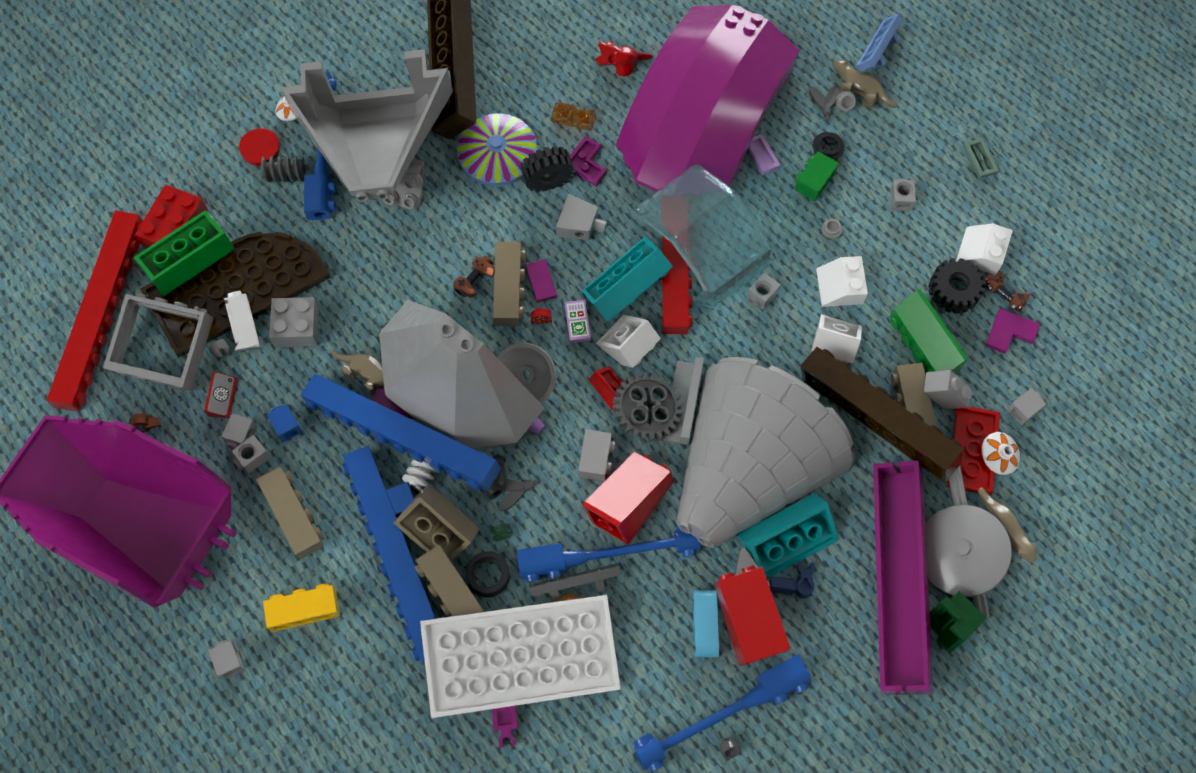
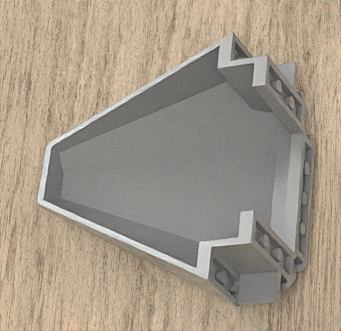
[281,49,453,202]
[379,300,544,450]

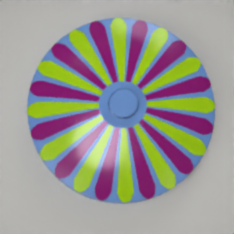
[457,114,537,186]

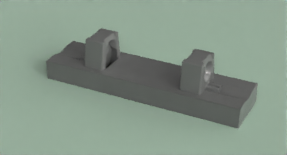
[529,563,621,602]

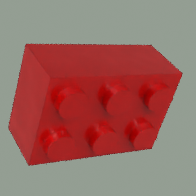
[135,184,208,248]

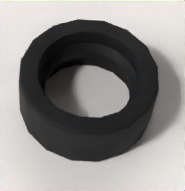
[466,551,510,597]

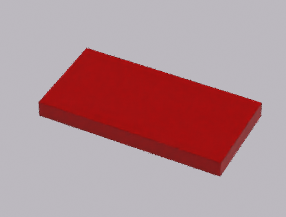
[947,406,1000,495]

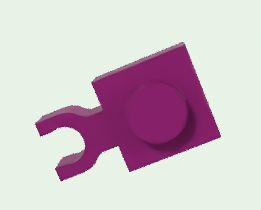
[492,705,518,748]

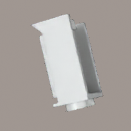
[224,291,260,352]

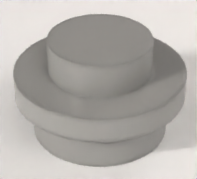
[836,91,856,111]
[821,219,842,239]

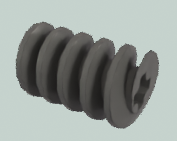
[261,156,306,183]

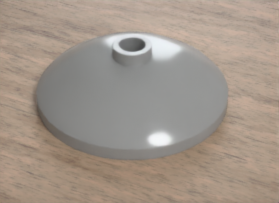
[497,343,556,403]

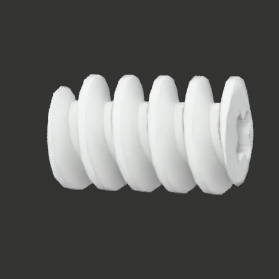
[402,460,438,493]

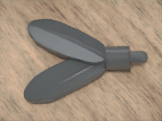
[809,86,839,120]
[499,479,539,511]

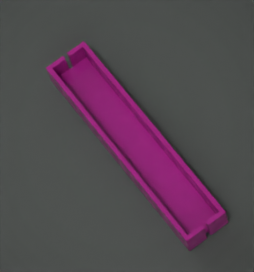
[873,460,933,695]

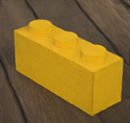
[263,584,340,632]

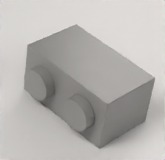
[924,370,971,409]
[578,429,615,481]

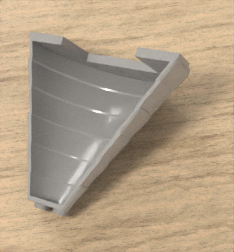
[676,357,855,548]

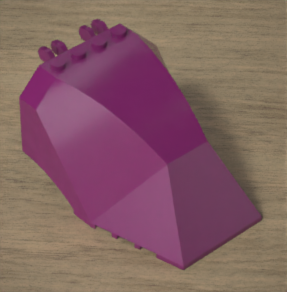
[0,415,237,608]

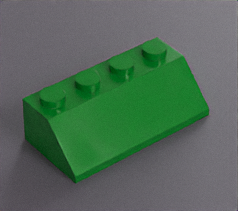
[134,210,235,297]
[890,289,968,375]

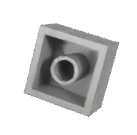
[269,297,319,347]

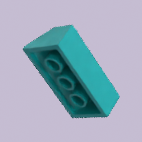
[582,237,673,322]
[738,493,839,579]

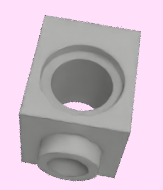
[890,179,916,211]
[747,272,781,310]
[1007,388,1046,426]
[221,413,257,449]
[232,435,271,473]
[208,640,245,680]

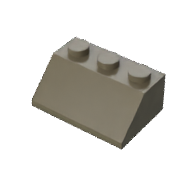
[393,483,480,561]

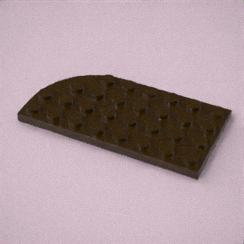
[140,232,331,358]

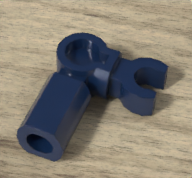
[769,560,815,599]

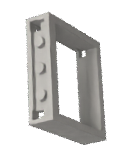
[103,293,214,391]

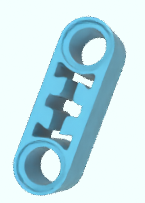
[692,590,719,657]

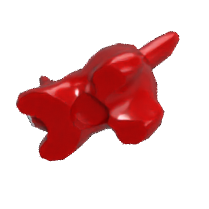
[595,39,653,77]

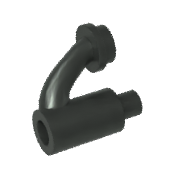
[484,454,506,499]

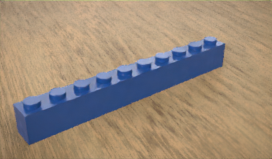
[300,374,501,491]
[342,446,436,666]

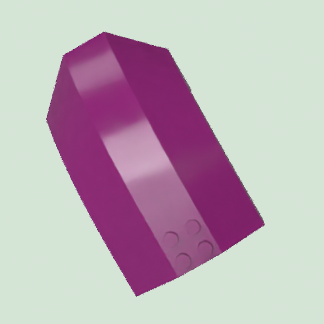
[616,5,800,199]

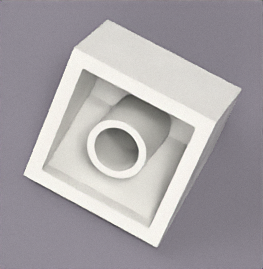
[956,223,1013,275]
[816,256,868,307]
[811,314,862,363]
[596,315,661,368]

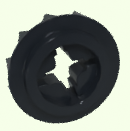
[812,132,845,161]

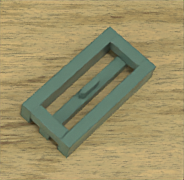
[963,138,999,179]

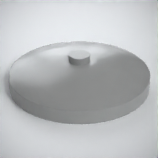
[926,505,1012,597]

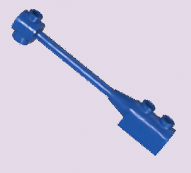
[304,72,337,220]
[516,525,701,582]
[633,654,811,772]

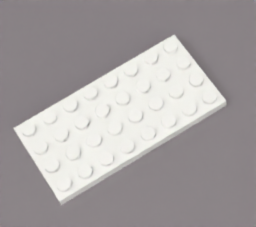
[420,595,620,718]

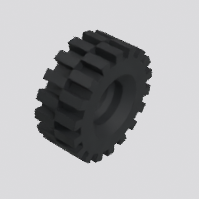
[520,146,575,192]
[928,258,986,314]

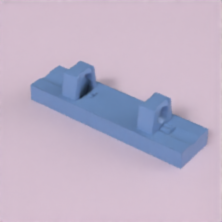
[856,13,903,72]

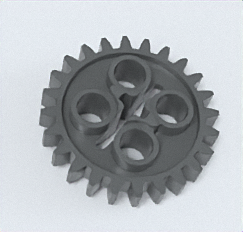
[612,372,683,442]

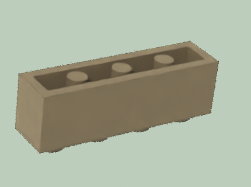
[493,242,526,326]
[891,363,937,427]
[256,466,325,560]
[414,545,484,617]

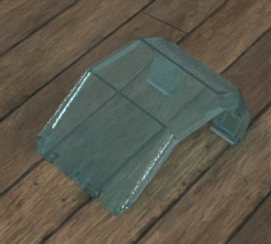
[635,165,772,309]

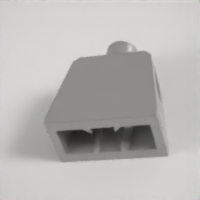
[556,194,607,240]

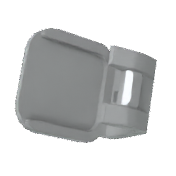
[383,159,425,209]

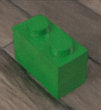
[794,151,839,202]

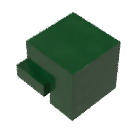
[930,591,987,654]

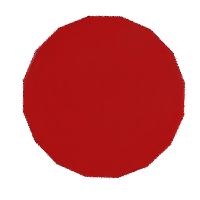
[239,128,280,166]

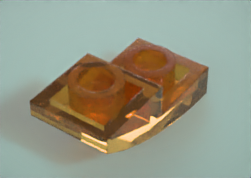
[551,103,596,131]

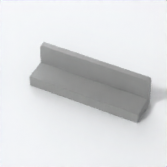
[663,357,704,445]

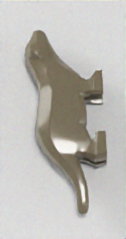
[832,60,897,109]
[331,350,384,396]
[978,488,1037,563]

